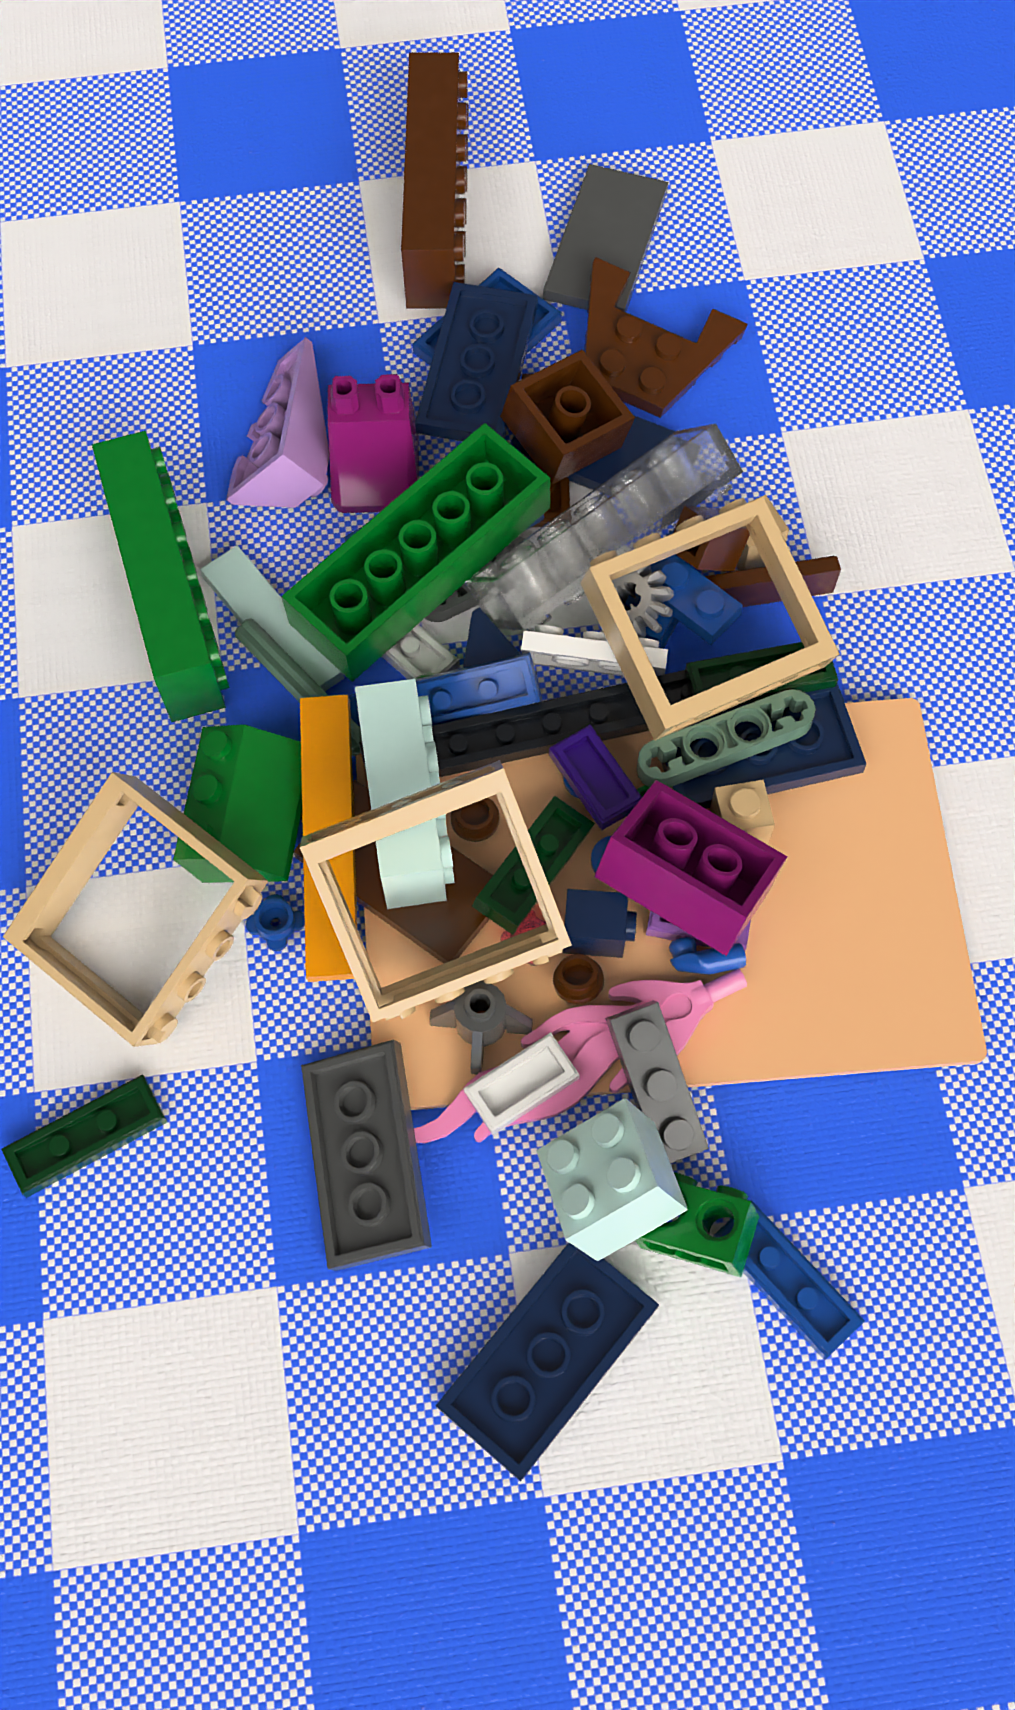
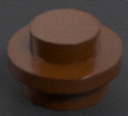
[451,798,499,842]
[553,954,604,1004]

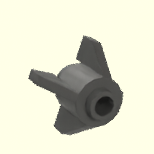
[430,980,533,1075]

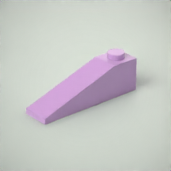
[226,337,329,508]

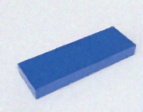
[713,1200,865,1360]

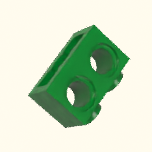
[635,1172,760,1277]

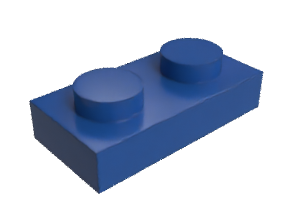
[651,555,743,645]

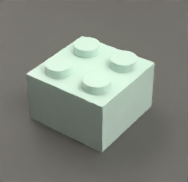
[536,1098,688,1261]

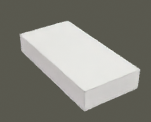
[463,1032,580,1135]

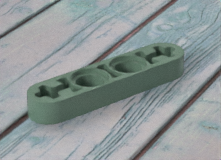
[636,689,816,788]

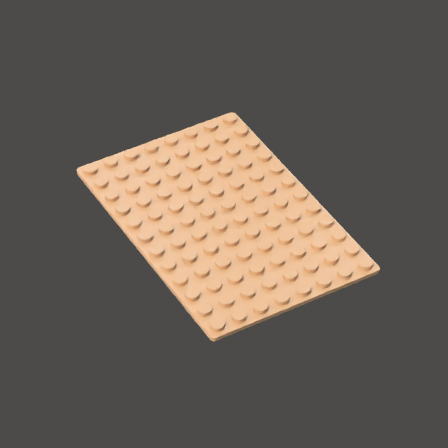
[356,698,987,1110]

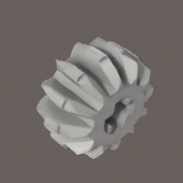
[593,565,674,638]

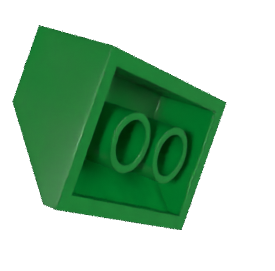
[173,725,302,883]

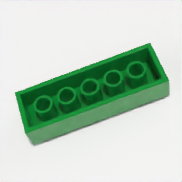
[281,423,550,682]
[92,430,230,723]

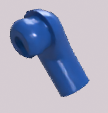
[669,937,746,975]

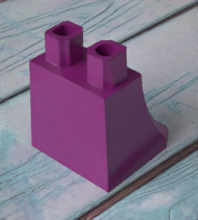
[328,374,419,513]

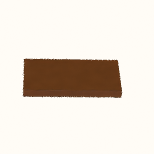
[293,780,493,963]

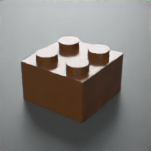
[500,350,635,485]

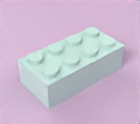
[355,679,455,909]

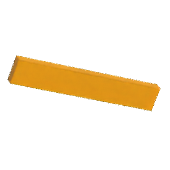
[300,694,357,982]

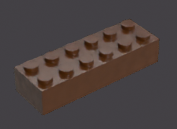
[401,52,469,309]

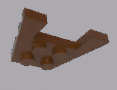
[584,257,748,418]

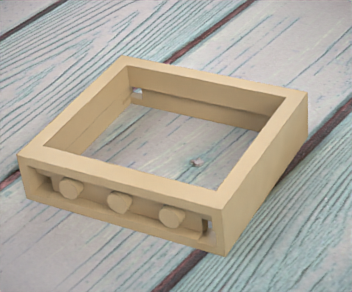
[580,497,840,741]
[300,760,572,1022]
[3,772,268,1047]

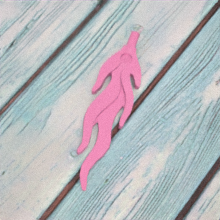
[414,969,747,1143]

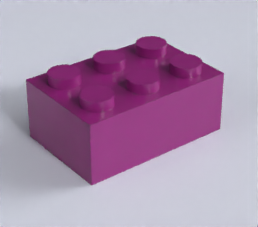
[594,780,788,956]

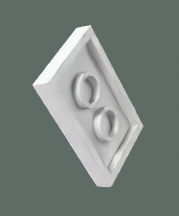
[521,625,668,676]

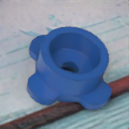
[246,894,305,951]

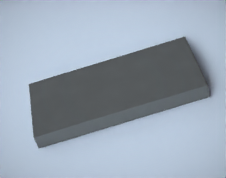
[543,164,668,312]
[301,1039,432,1271]

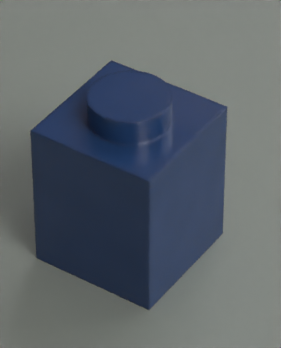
[563,889,637,958]

